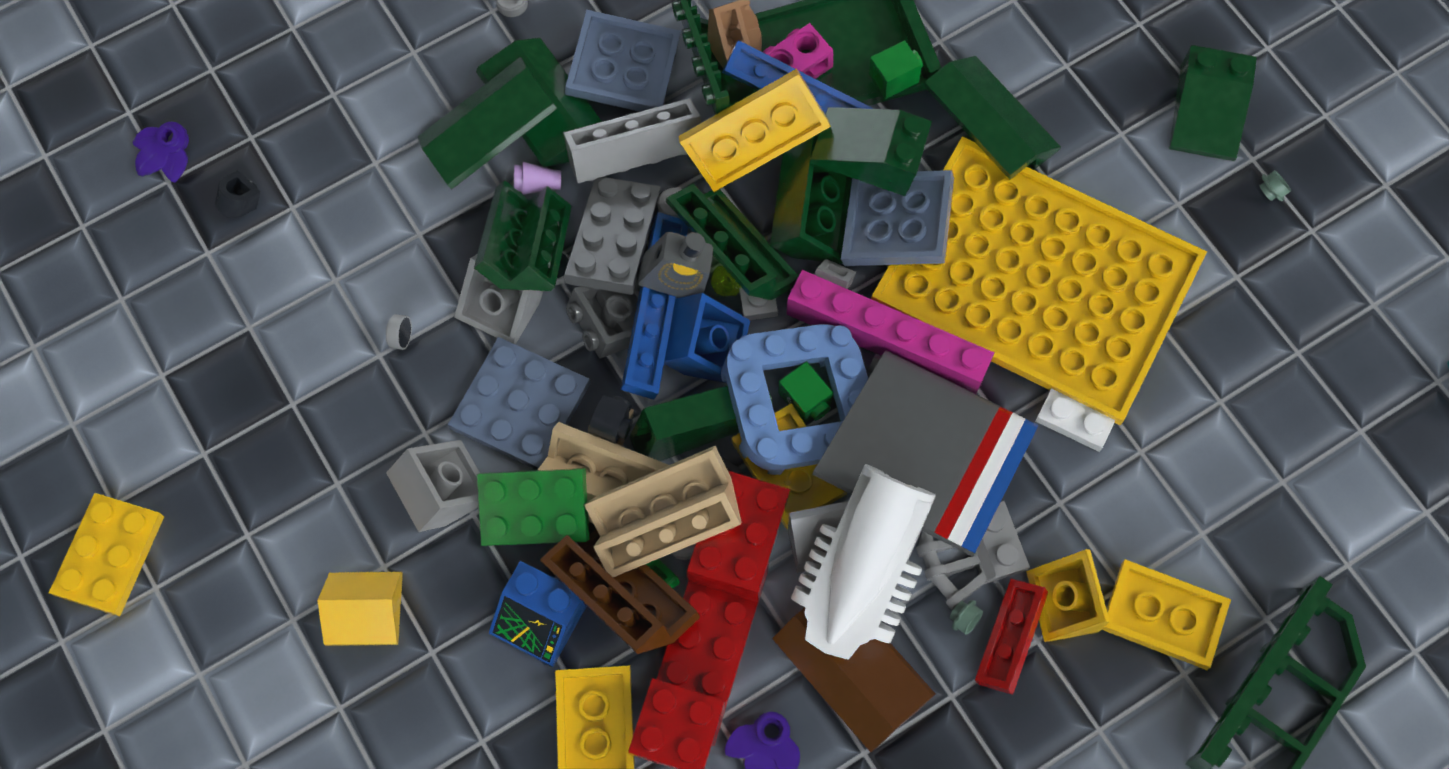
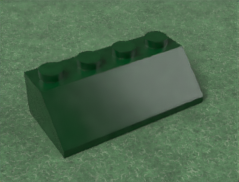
[770,134,853,264]

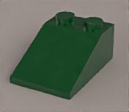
[1169,45,1257,161]
[809,107,932,196]

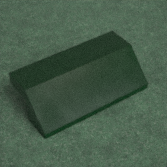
[476,38,602,167]
[924,56,1061,180]
[418,57,557,190]
[474,180,572,291]
[666,184,799,300]

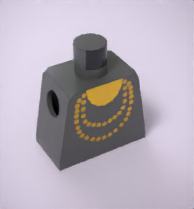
[638,232,713,298]

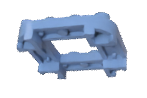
[721,324,868,475]

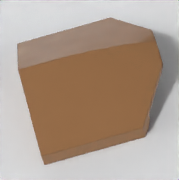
[707,0,762,69]

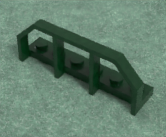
[1186,576,1366,769]

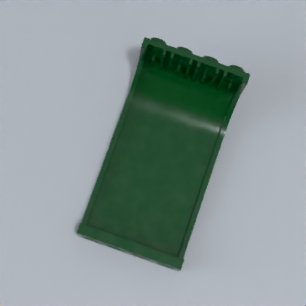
[672,0,942,115]

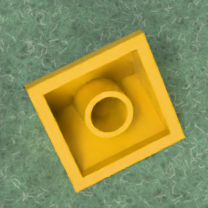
[1026,549,1110,642]
[317,572,403,646]

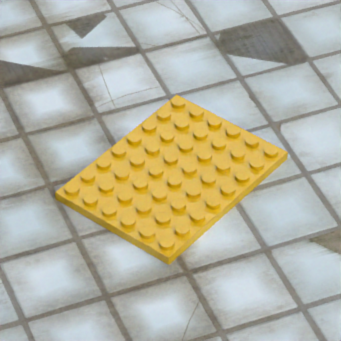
[871,136,1207,426]

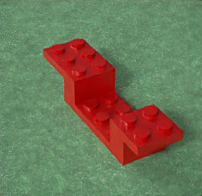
[628,471,790,769]

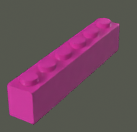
[787,270,994,394]

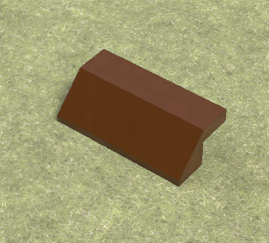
[540,529,700,654]
[772,607,936,752]

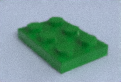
[477,468,590,546]

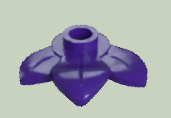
[132,121,189,183]
[725,712,800,769]

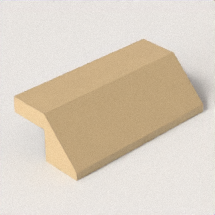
[538,422,669,523]
[584,446,742,577]

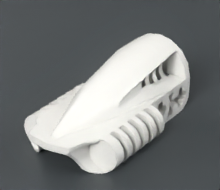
[791,464,936,660]

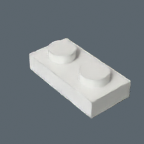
[1035,388,1115,452]

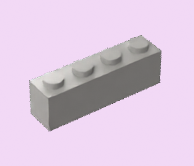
[563,98,701,183]

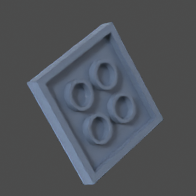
[565,10,681,112]
[841,170,954,266]
[448,337,591,470]

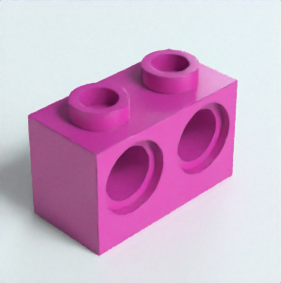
[763,23,833,79]

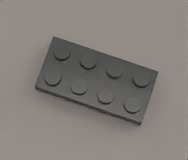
[564,177,661,295]

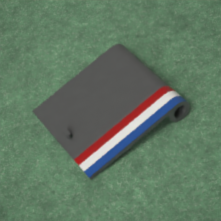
[813,350,1039,557]

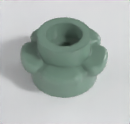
[1259,170,1291,201]
[950,600,983,635]

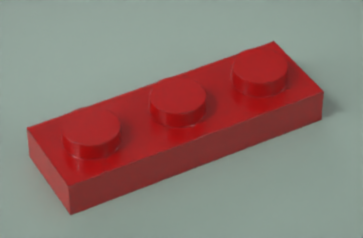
[975,579,1048,695]

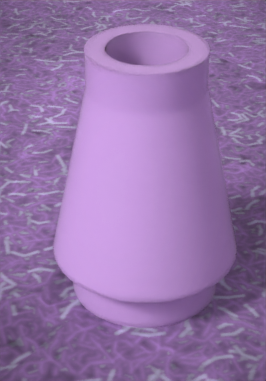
[513,162,561,195]

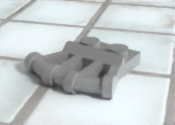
[916,501,1030,610]

